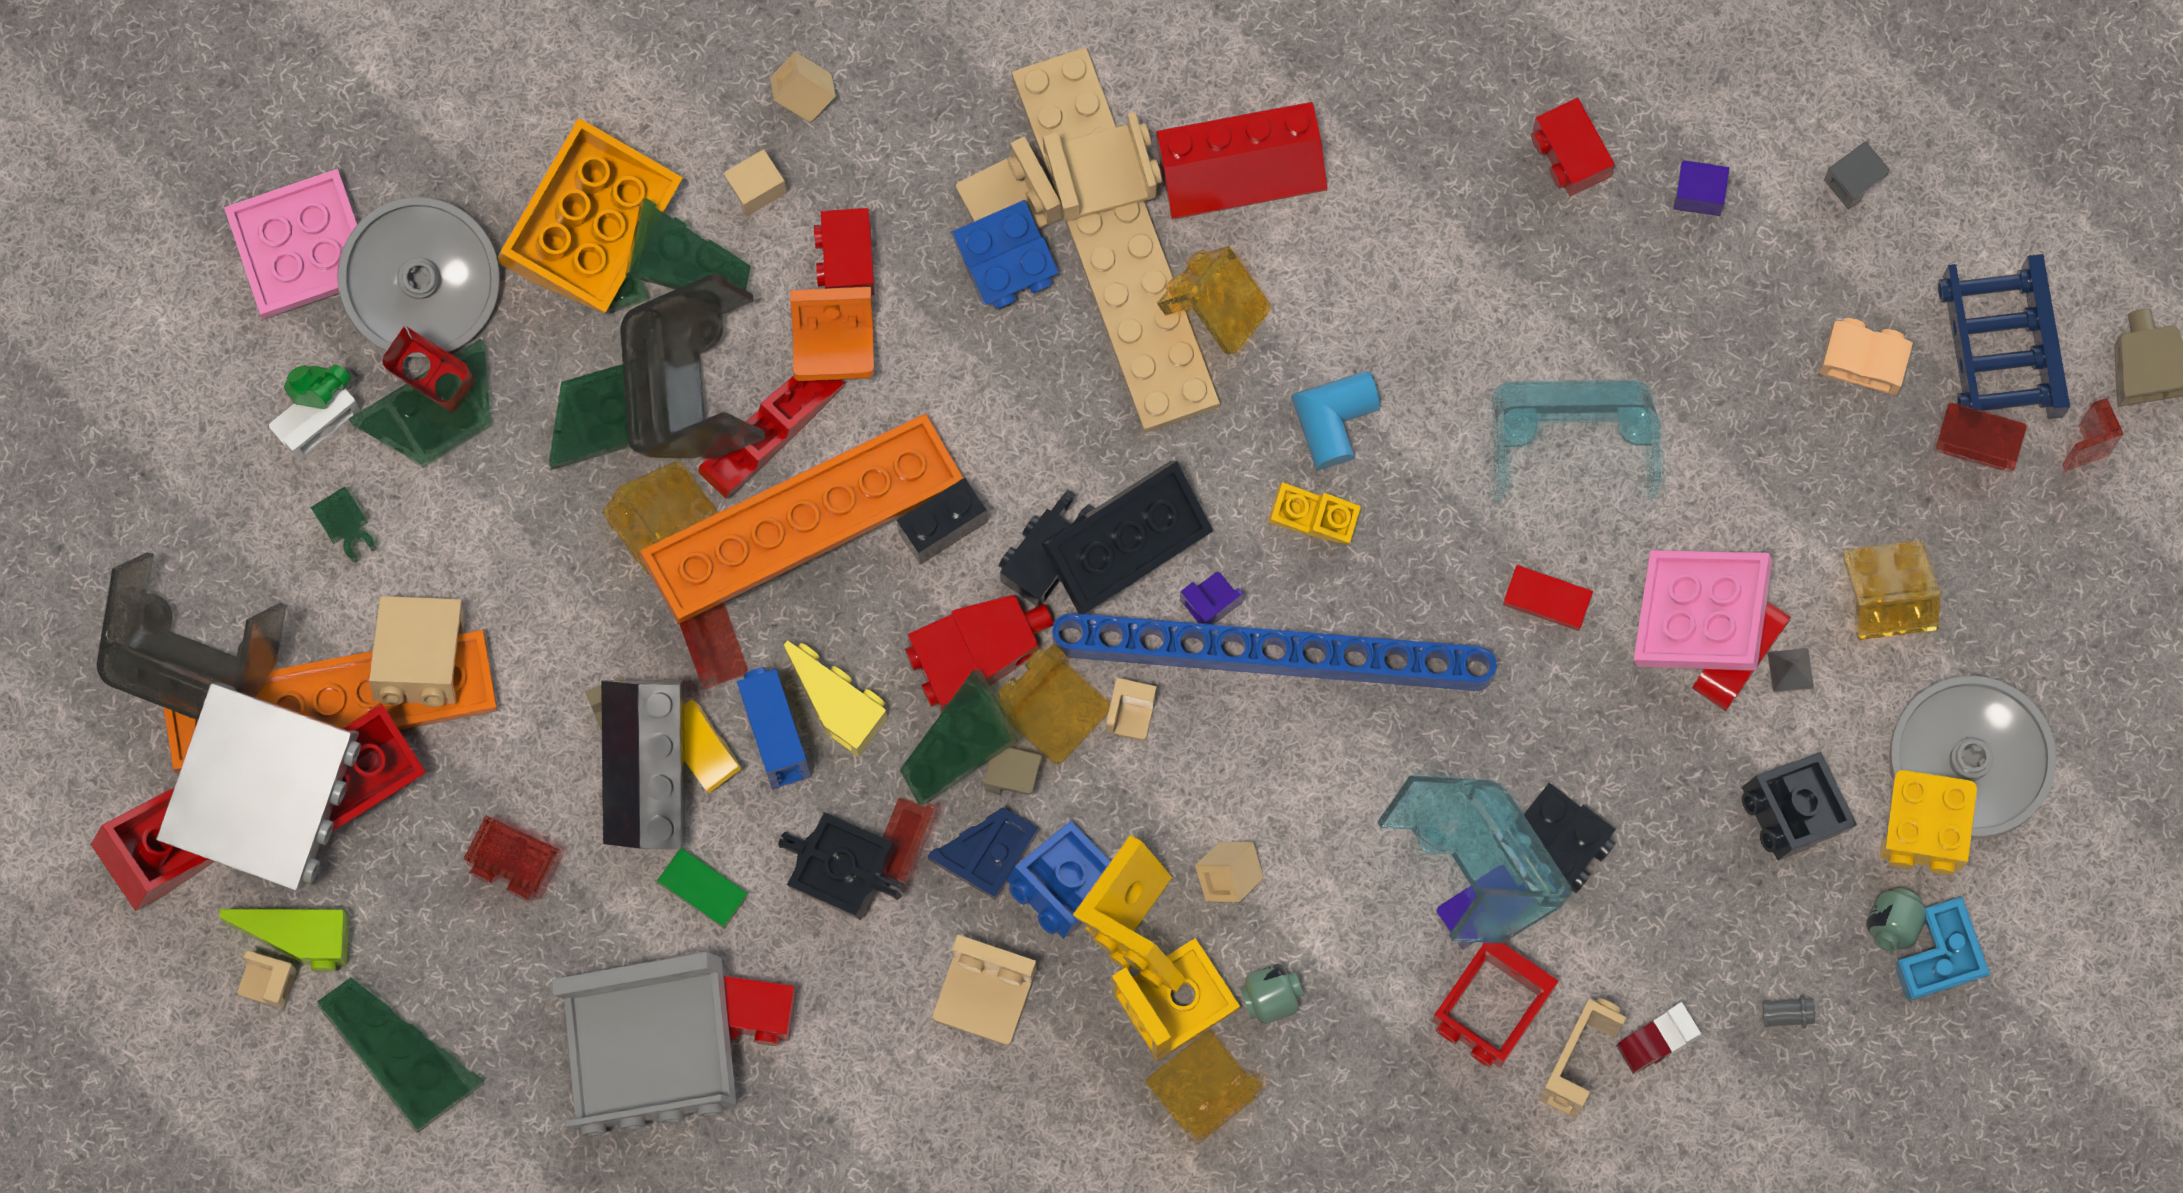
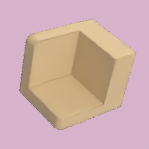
[770,51,835,122]
[724,149,787,217]
[1106,678,1157,741]
[1195,842,1263,902]
[237,950,297,1009]

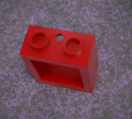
[1432,934,1559,1068]

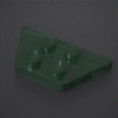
[348,339,492,468]
[548,359,699,470]

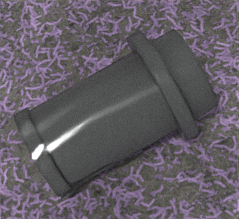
[1762,995,1815,1029]

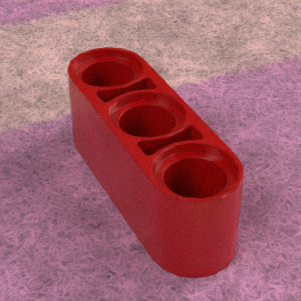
[1692,601,1791,711]

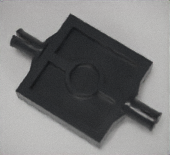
[778,812,905,920]

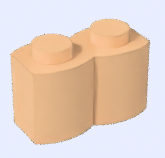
[1819,318,1913,395]

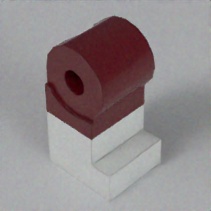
[1616,1002,1701,1075]

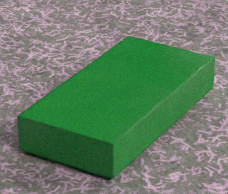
[657,849,748,929]

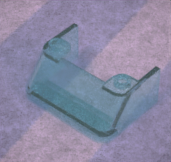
[1491,380,1661,501]
[1377,775,1572,943]

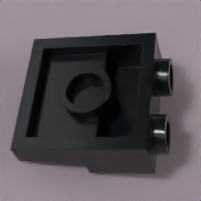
[1741,752,1857,861]
[1498,783,1616,898]

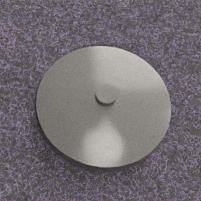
[337,197,499,358]
[1889,676,2056,839]

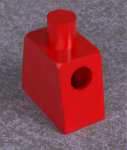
[951,595,1054,688]

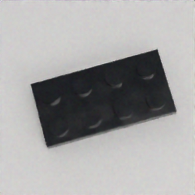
[1041,461,1213,614]

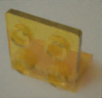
[1843,540,1940,640]
[1146,1031,1262,1146]

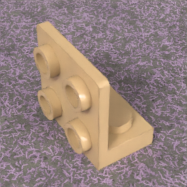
[956,136,1062,230]
[932,934,1037,1046]

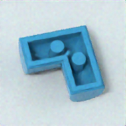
[1291,371,1380,471]
[1896,897,1990,1001]

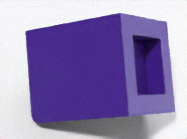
[1673,160,1729,216]
[1180,572,1244,625]

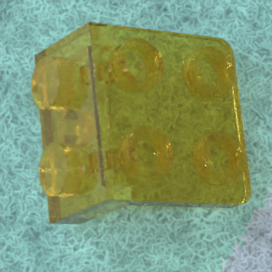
[1157,245,1271,354]
[602,461,718,575]
[997,644,1110,764]

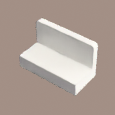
[269,389,361,461]

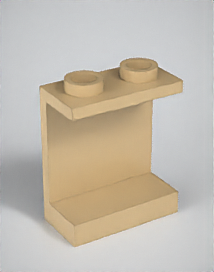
[1043,112,1162,222]
[369,596,465,707]
[1539,998,1626,1119]

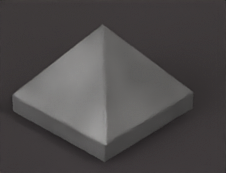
[1767,648,1814,693]

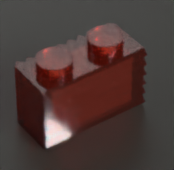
[464,815,563,901]

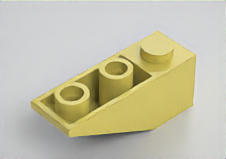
[784,640,888,757]

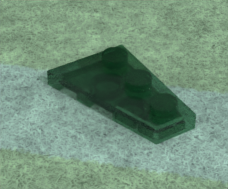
[625,197,751,307]
[900,670,1019,805]

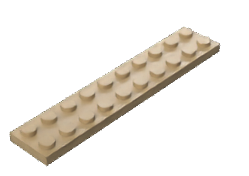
[1012,47,1220,433]

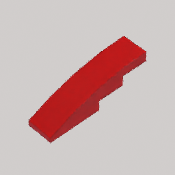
[698,375,845,499]

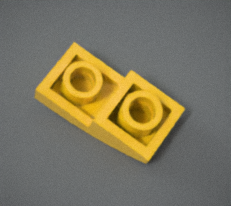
[1267,482,1361,545]
[684,699,742,793]

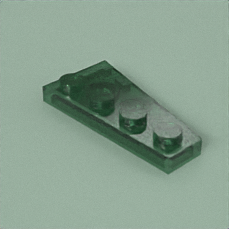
[317,977,484,1133]

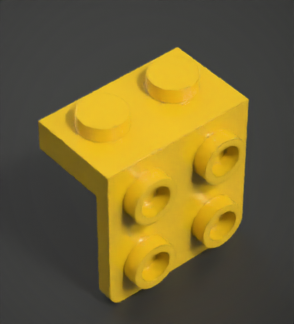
[1879,770,1977,875]

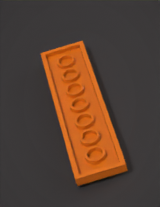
[639,413,963,624]
[161,630,498,773]

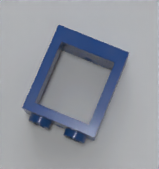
[737,667,811,790]

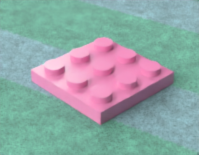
[224,169,357,319]
[1634,550,1773,671]

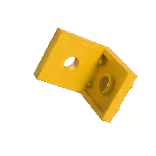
[1073,835,1186,992]
[1112,938,1240,1062]

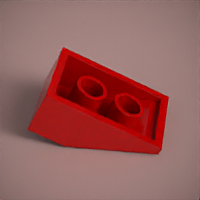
[90,787,215,911]

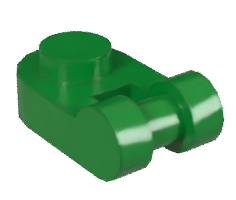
[284,364,351,409]

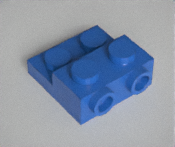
[951,200,1059,309]
[1007,821,1111,939]

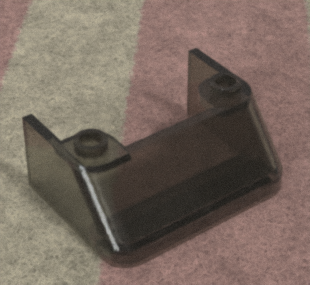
[620,273,765,459]
[97,552,287,720]

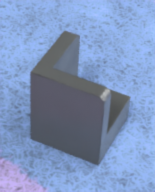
[1824,141,1889,210]

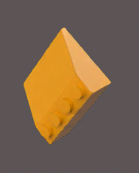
[497,117,683,314]

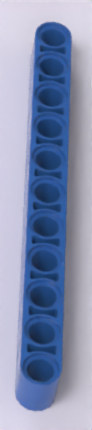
[1052,613,1497,691]

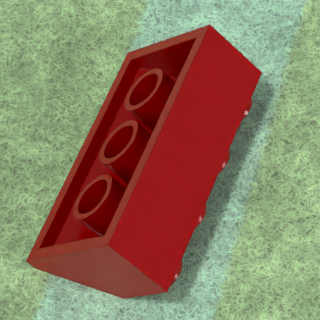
[1156,102,1327,220]
[329,703,426,832]

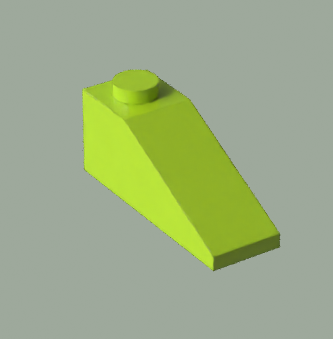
[219,909,349,973]

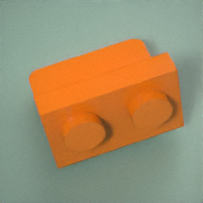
[790,287,874,381]

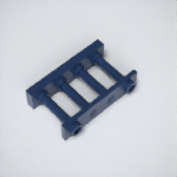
[1938,254,2070,429]

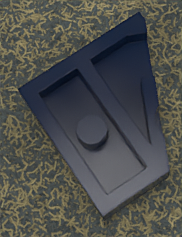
[928,807,1038,900]

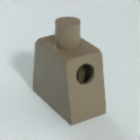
[2114,309,2183,407]

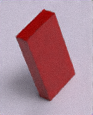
[1503,565,1593,631]

